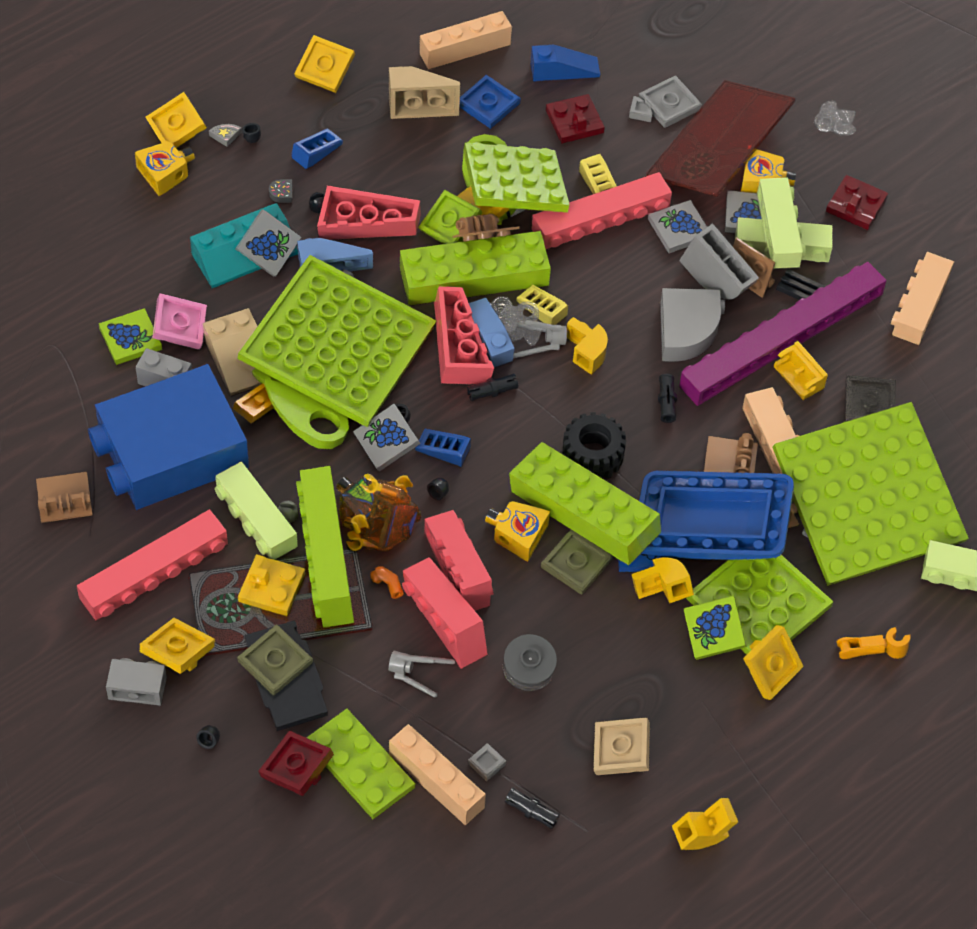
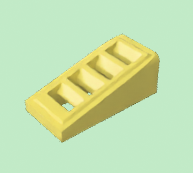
[579,154,617,194]
[516,285,568,325]

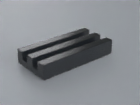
[776,269,826,300]

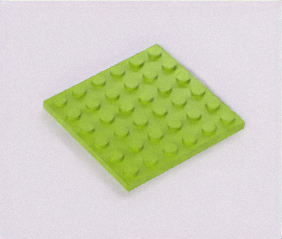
[237,255,436,427]
[772,402,969,586]

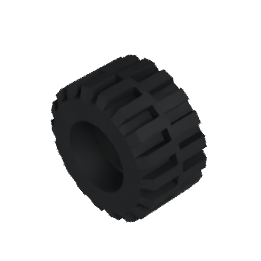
[562,412,626,479]

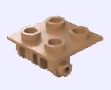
[453,214,520,241]
[733,238,775,298]
[704,433,758,473]
[36,472,92,523]

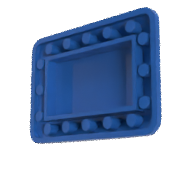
[639,471,794,560]

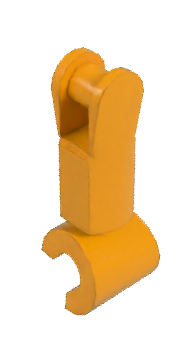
[836,627,910,659]

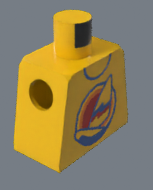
[135,141,195,196]
[741,147,796,193]
[485,501,550,562]

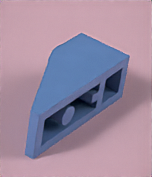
[297,238,373,271]
[469,298,514,367]

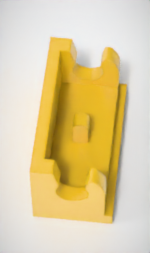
[774,341,828,400]

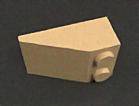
[389,66,460,119]
[203,308,261,396]

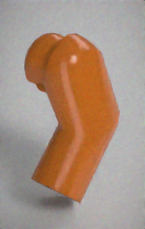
[370,566,404,599]

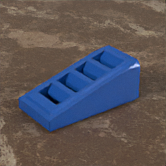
[292,128,343,169]
[415,429,471,467]

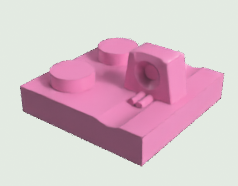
[152,294,207,350]

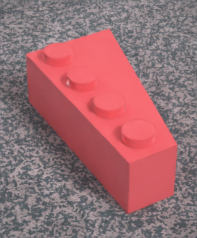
[317,186,421,240]
[434,287,494,384]
[424,510,493,611]
[402,557,488,669]

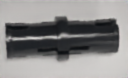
[658,373,677,423]
[467,374,518,401]
[505,787,560,829]

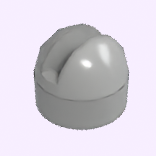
[278,501,298,523]

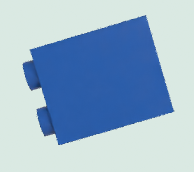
[88,364,249,510]

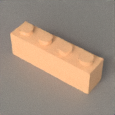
[420,11,512,69]
[891,252,954,345]
[743,387,799,474]
[389,724,486,825]

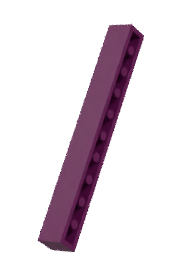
[679,262,887,406]

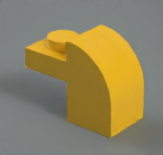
[567,317,608,375]
[631,557,694,603]
[672,798,738,850]

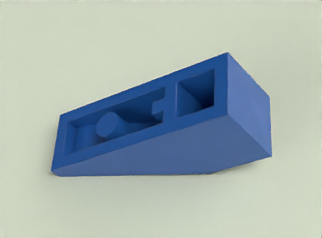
[530,45,600,81]

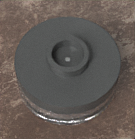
[503,634,557,691]

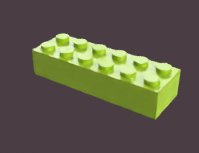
[400,231,551,306]
[509,442,661,565]
[296,466,354,628]

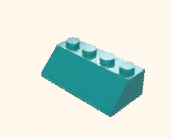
[190,203,298,288]

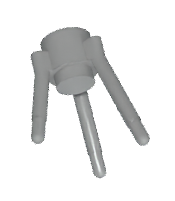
[513,320,567,358]
[389,651,455,698]

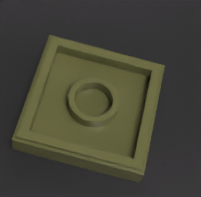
[541,530,613,595]
[237,624,313,696]

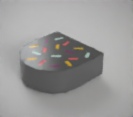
[269,179,292,203]

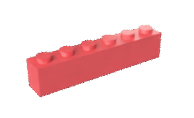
[532,172,672,249]
[77,509,228,621]

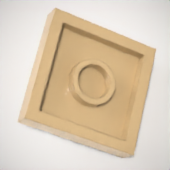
[594,718,650,775]

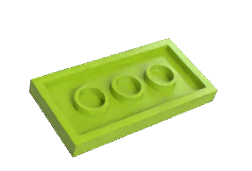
[307,709,415,819]

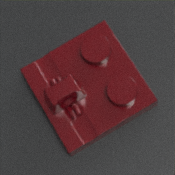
[546,94,605,144]
[826,175,888,230]
[258,731,334,796]

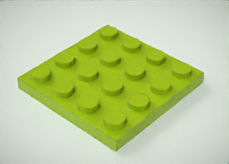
[463,142,570,212]
[686,555,833,654]

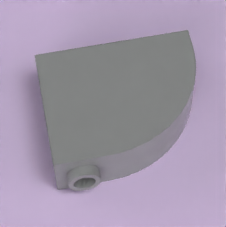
[679,223,759,299]
[660,288,725,361]

